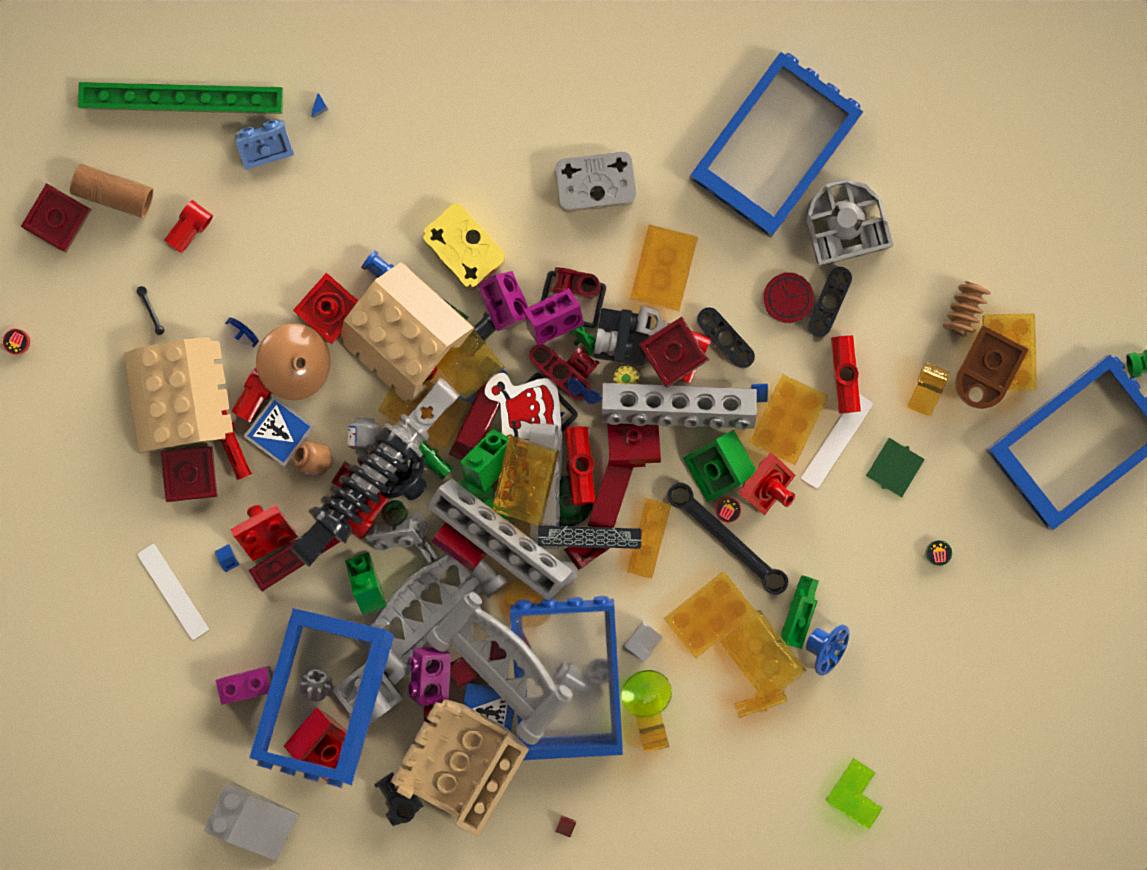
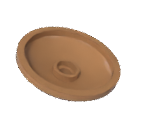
[256,324,331,400]

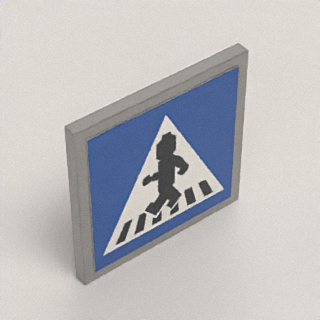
[243,396,315,467]

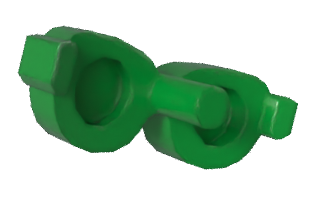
[569,326,596,355]

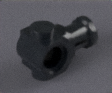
[374,772,424,827]

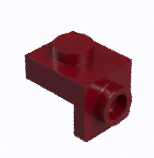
[564,547,610,571]

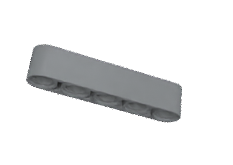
[529,424,560,549]

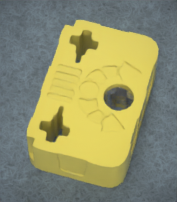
[423,204,505,290]

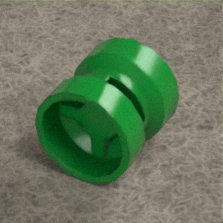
[1126,349,1147,378]

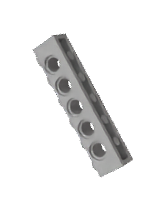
[601,383,757,430]
[427,478,573,601]

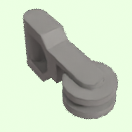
[634,306,670,335]
[404,511,438,563]

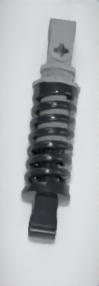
[290,378,460,567]

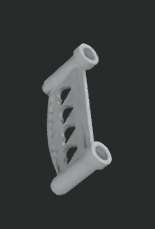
[358,554,507,686]
[427,592,572,745]

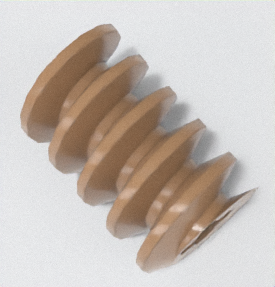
[943,281,991,338]

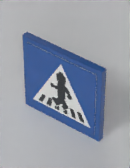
[464,683,514,731]

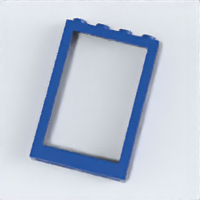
[986,355,1147,530]
[249,608,394,788]

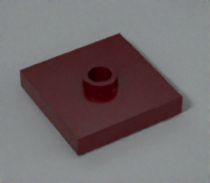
[21,183,92,253]
[639,316,709,388]
[607,423,661,465]
[161,446,218,502]
[431,522,487,572]

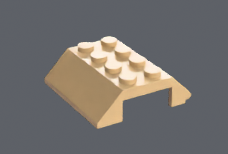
[341,262,474,403]
[124,337,233,453]
[391,699,529,836]

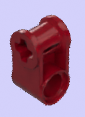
[551,267,601,298]

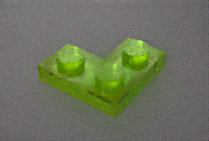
[826,757,883,829]

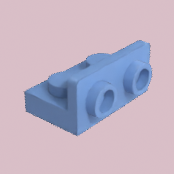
[235,119,294,170]

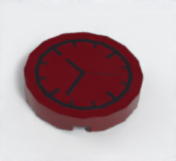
[763,273,814,323]

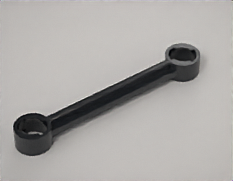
[667,483,788,595]

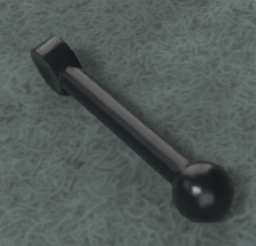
[136,286,165,335]

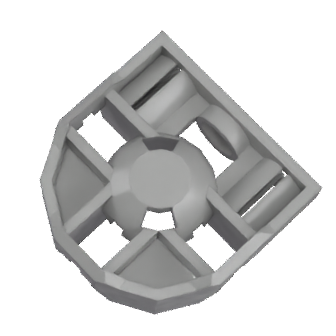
[806,179,894,267]

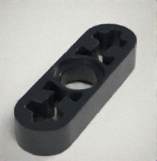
[808,267,852,337]
[697,307,755,369]

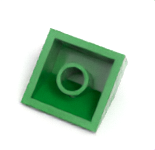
[683,430,756,502]

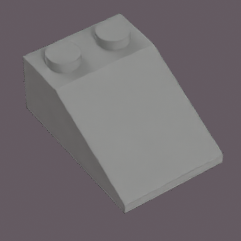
[203,780,299,860]

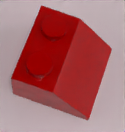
[284,707,347,781]

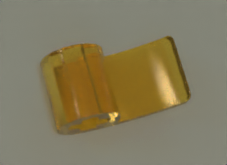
[907,362,950,416]
[633,700,669,753]

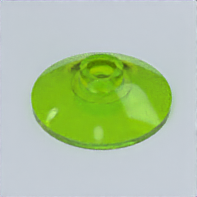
[621,670,672,717]

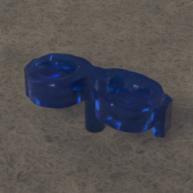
[224,317,259,348]
[567,378,602,404]

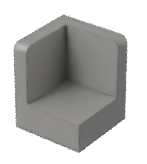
[624,621,662,662]

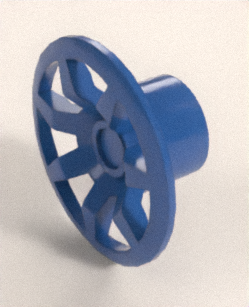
[806,625,850,676]

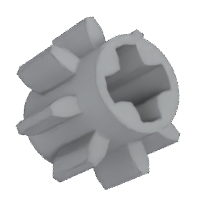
[301,670,332,701]

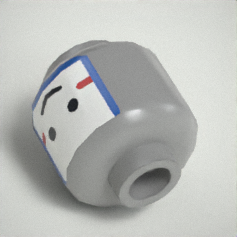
[347,418,381,455]

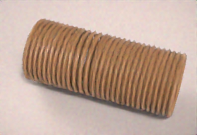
[70,164,154,218]

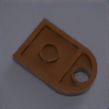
[955,325,1029,409]

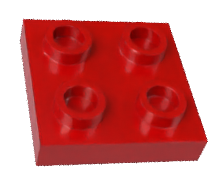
[293,272,359,344]
[739,452,796,515]
[231,505,298,561]

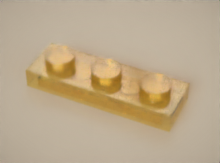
[627,498,671,579]

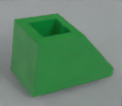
[460,429,513,492]
[345,552,387,615]

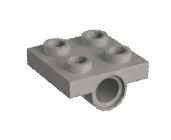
[331,663,403,725]

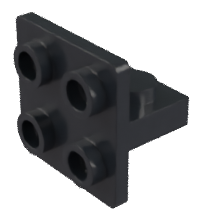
[594,308,651,366]

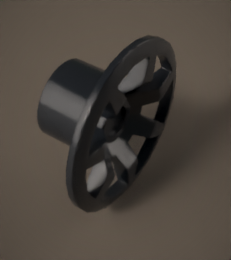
[380,457,427,500]

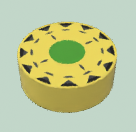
[613,366,639,384]

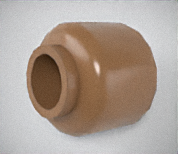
[293,441,333,476]

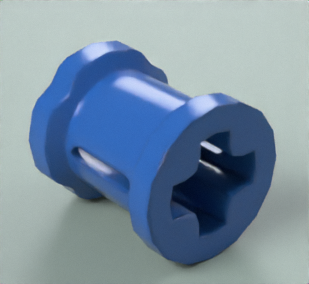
[361,250,395,278]

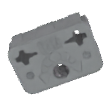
[556,152,636,213]

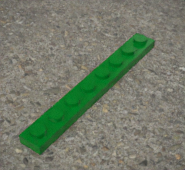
[78,82,283,114]

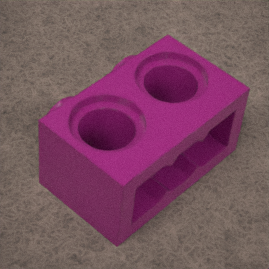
[477,271,528,332]
[523,289,584,346]
[408,647,451,705]
[215,666,272,705]

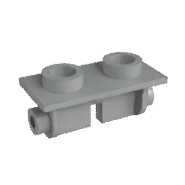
[366,519,423,551]

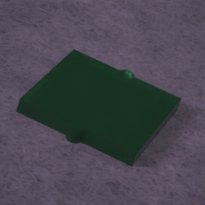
[866,438,925,497]

